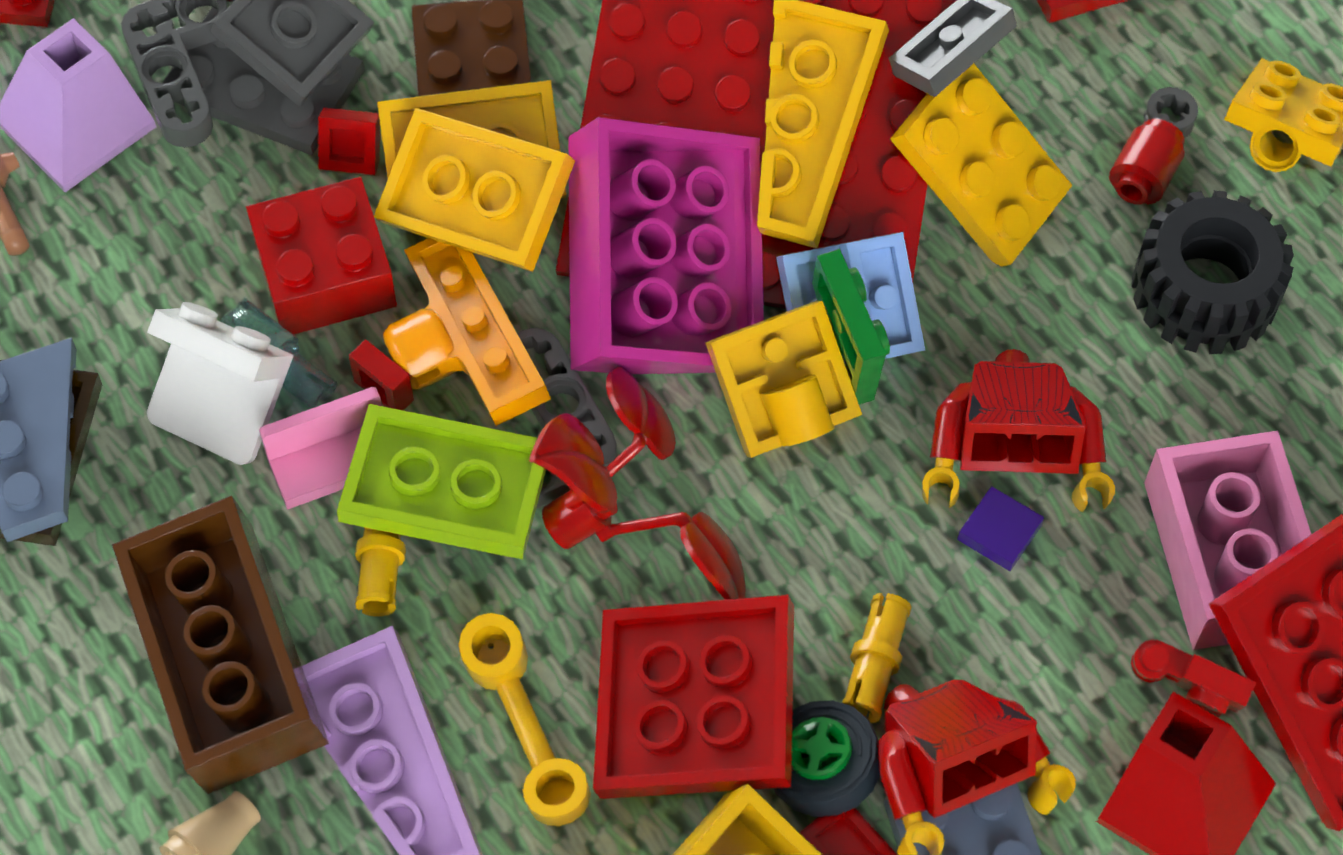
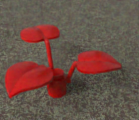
[529,367,746,600]

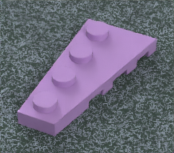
[302,626,483,855]

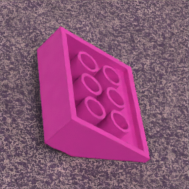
[568,117,764,374]

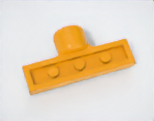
[383,238,551,426]

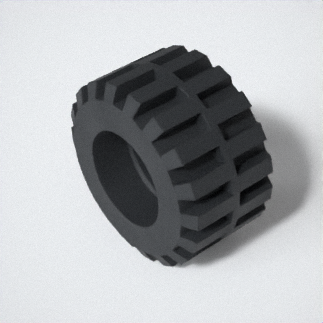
[1131,190,1294,354]

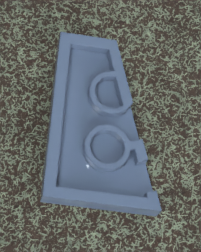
[0,337,77,542]

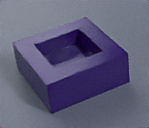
[957,486,1044,571]

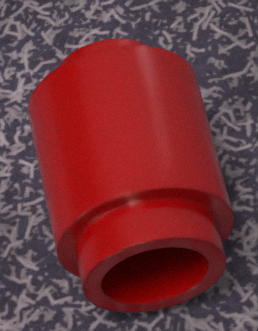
[1109,119,1185,205]

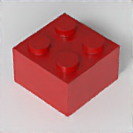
[246,176,397,338]

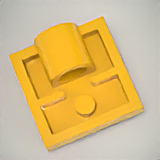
[1224,58,1343,172]
[705,301,862,458]

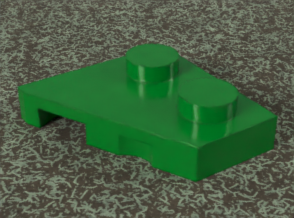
[812,249,890,405]

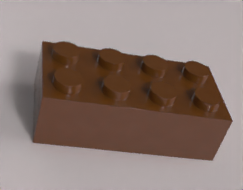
[112,495,329,794]

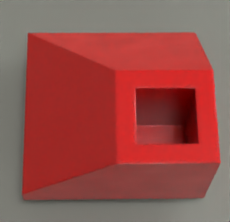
[1097,691,1276,855]

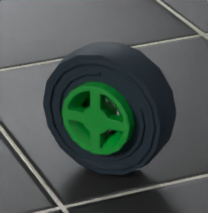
[773,700,880,817]

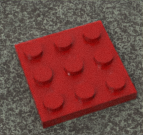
[593,595,794,799]

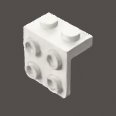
[147,302,294,465]

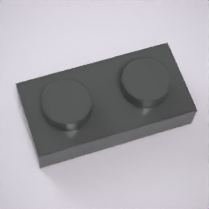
[888,0,1017,97]

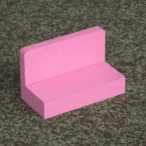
[259,387,382,510]

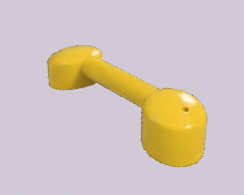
[459,613,591,826]

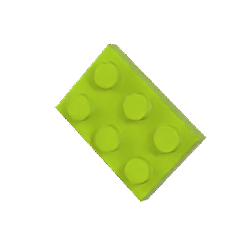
[337,404,546,560]

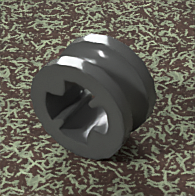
[1144,87,1198,138]

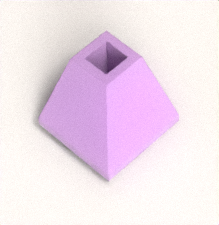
[0,18,156,192]

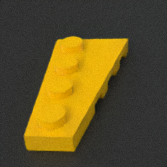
[757,0,889,248]

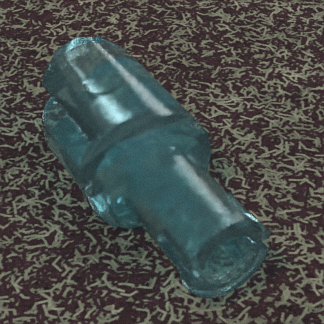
[220,297,337,409]

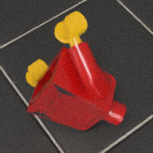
[922,349,1115,512]
[878,679,1076,855]

